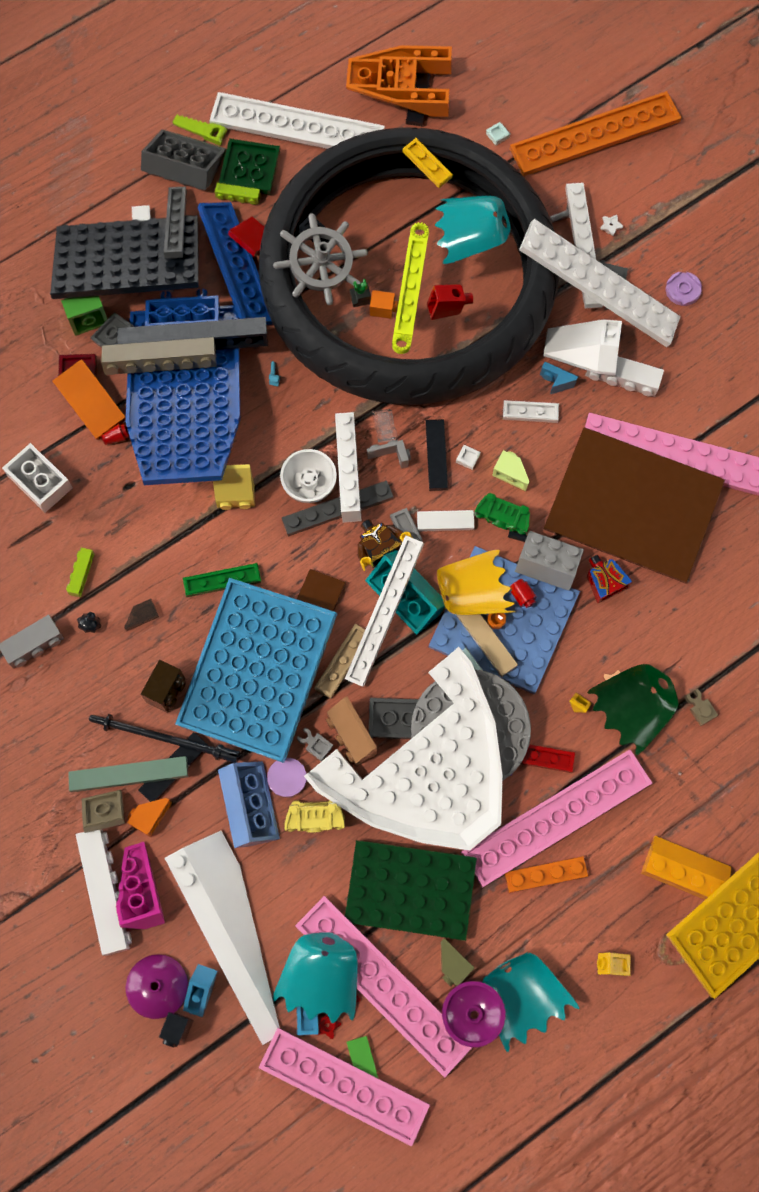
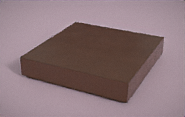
[297,569,345,611]

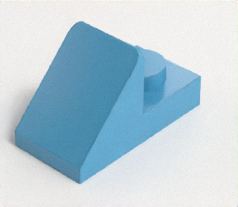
[540,362,578,394]

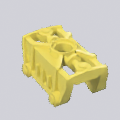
[284,800,345,832]

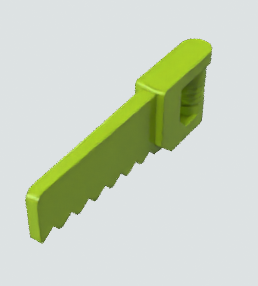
[173,114,227,146]

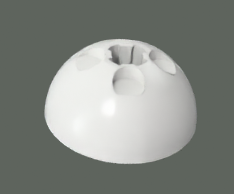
[280,449,336,503]

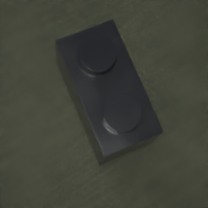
[159,1012,194,1048]

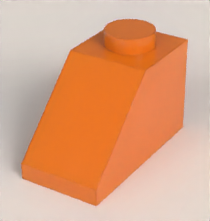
[127,798,172,837]

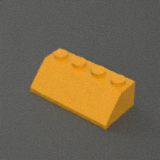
[641,836,731,900]

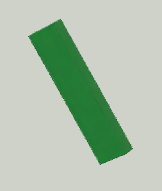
[183,563,261,597]

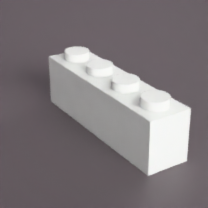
[585,356,664,397]

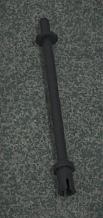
[89,714,240,763]

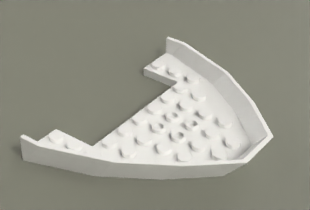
[304,647,502,851]

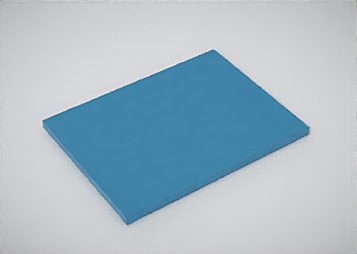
[175,578,338,763]

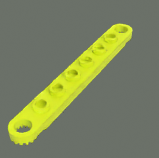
[392,222,429,354]

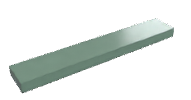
[68,756,188,793]

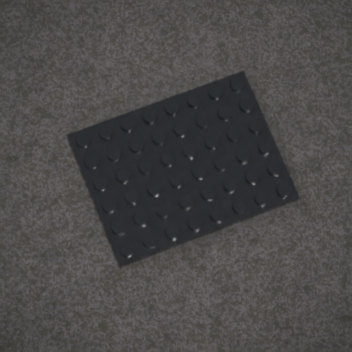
[50,215,199,299]

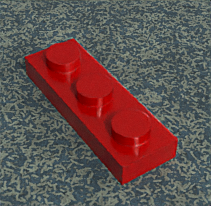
[520,744,575,773]

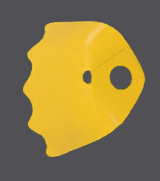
[437,550,516,615]

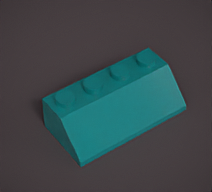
[365,550,445,635]

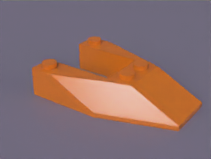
[346,45,452,117]

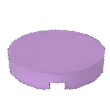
[665,272,702,306]
[267,758,307,798]

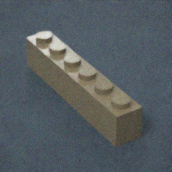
[101,337,216,375]

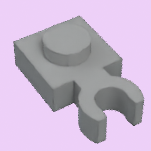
[297,728,333,762]

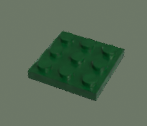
[219,138,281,195]

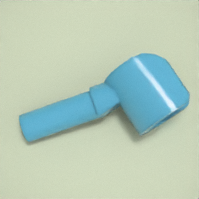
[269,361,280,386]

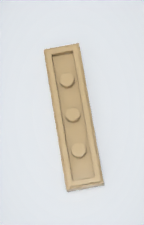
[456,614,518,677]
[314,624,365,699]

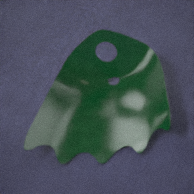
[587,664,679,755]

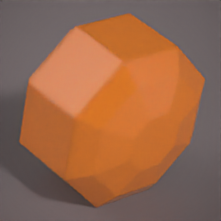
[487,613,506,629]

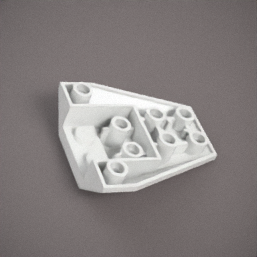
[544,319,622,375]

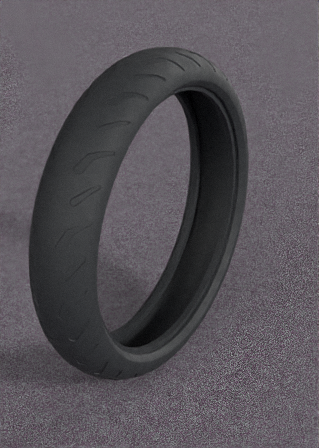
[259,127,559,405]

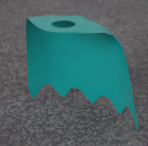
[435,196,510,264]
[273,932,358,1023]
[482,953,579,1052]

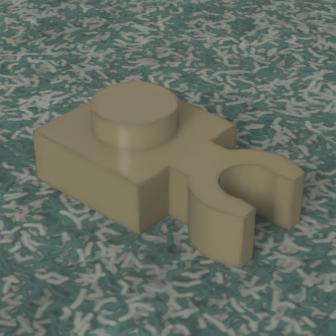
[685,689,718,726]

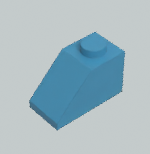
[183,964,217,1017]

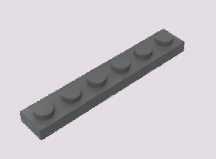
[164,186,187,259]
[282,480,394,537]

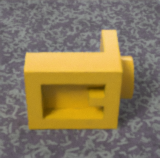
[597,953,630,976]

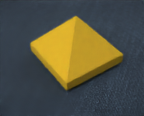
[569,693,592,713]

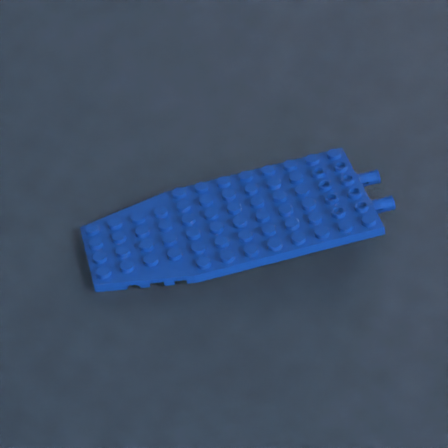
[125,289,241,485]

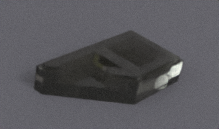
[124,599,159,632]

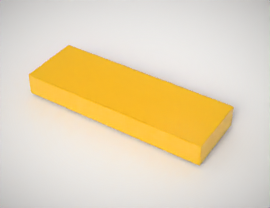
[403,138,453,188]

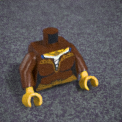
[358,519,413,571]

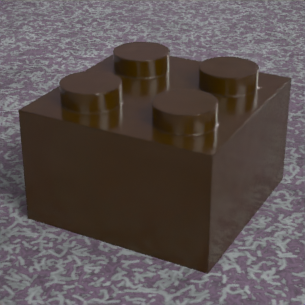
[140,659,186,713]

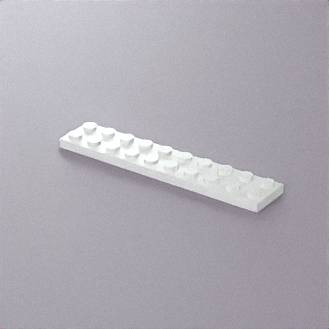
[209,92,385,149]
[519,219,681,347]

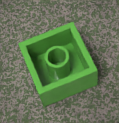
[61,296,107,336]

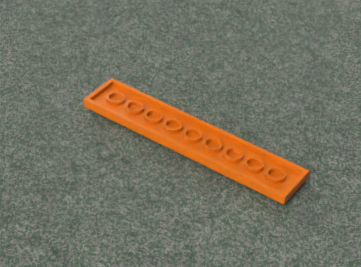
[510,91,681,176]

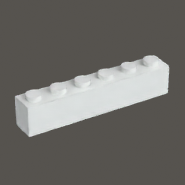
[335,412,362,523]
[76,829,132,956]

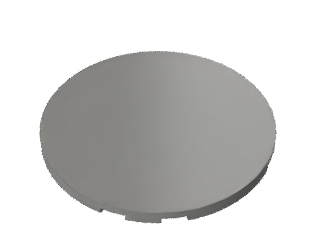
[411,670,531,781]

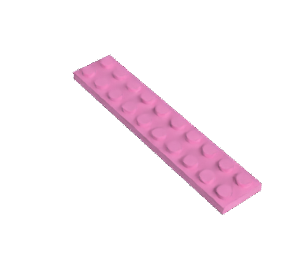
[585,413,759,496]
[461,750,652,888]
[296,896,472,1078]

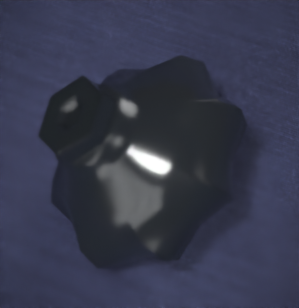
[77,612,101,633]

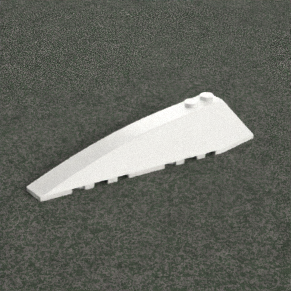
[165,831,280,1045]

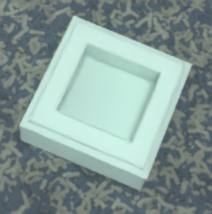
[486,122,510,145]

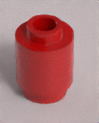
[510,579,537,608]

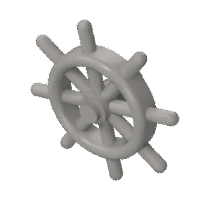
[273,213,368,305]

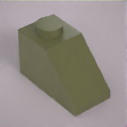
[440,939,474,987]

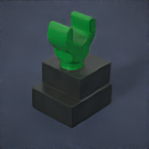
[350,279,371,307]

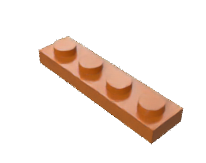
[504,856,588,893]

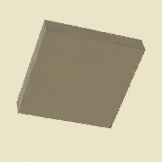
[82,790,125,833]

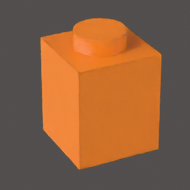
[370,290,398,319]

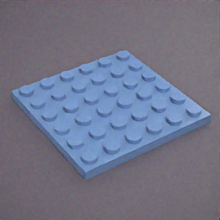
[428,546,580,695]

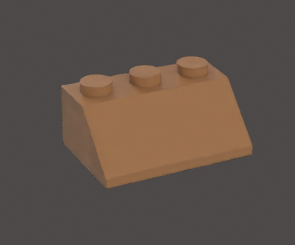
[326,696,377,767]

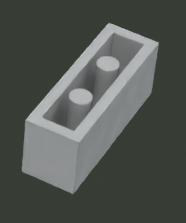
[0,615,64,669]

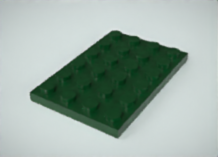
[344,840,477,941]

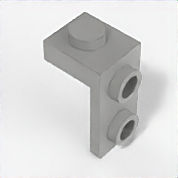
[367,440,411,469]

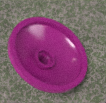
[126,954,188,1019]
[442,981,506,1047]

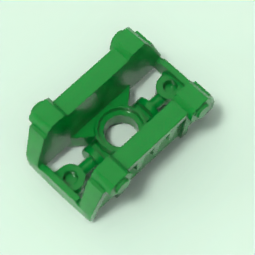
[474,493,530,535]

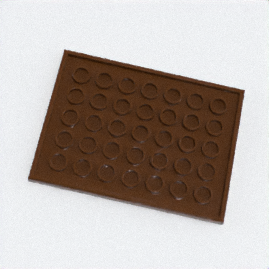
[544,427,725,584]

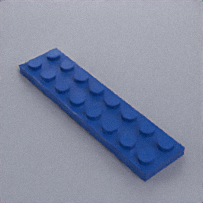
[197,202,273,325]

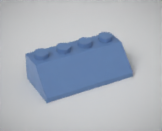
[218,761,280,848]

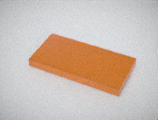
[52,359,126,440]

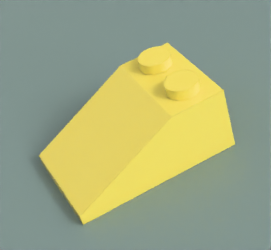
[213,464,255,510]

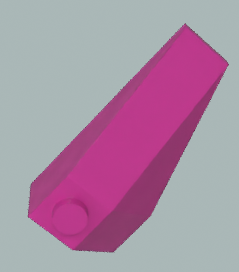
[116,842,165,929]

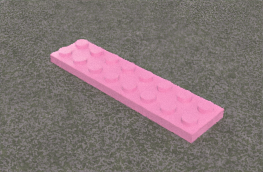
[259,1028,430,1146]

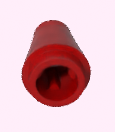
[101,423,130,445]

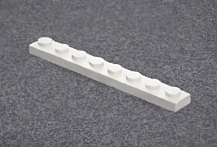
[565,183,603,308]
[345,535,425,687]

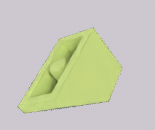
[492,450,529,491]

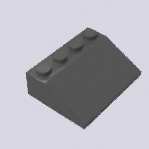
[141,129,226,190]

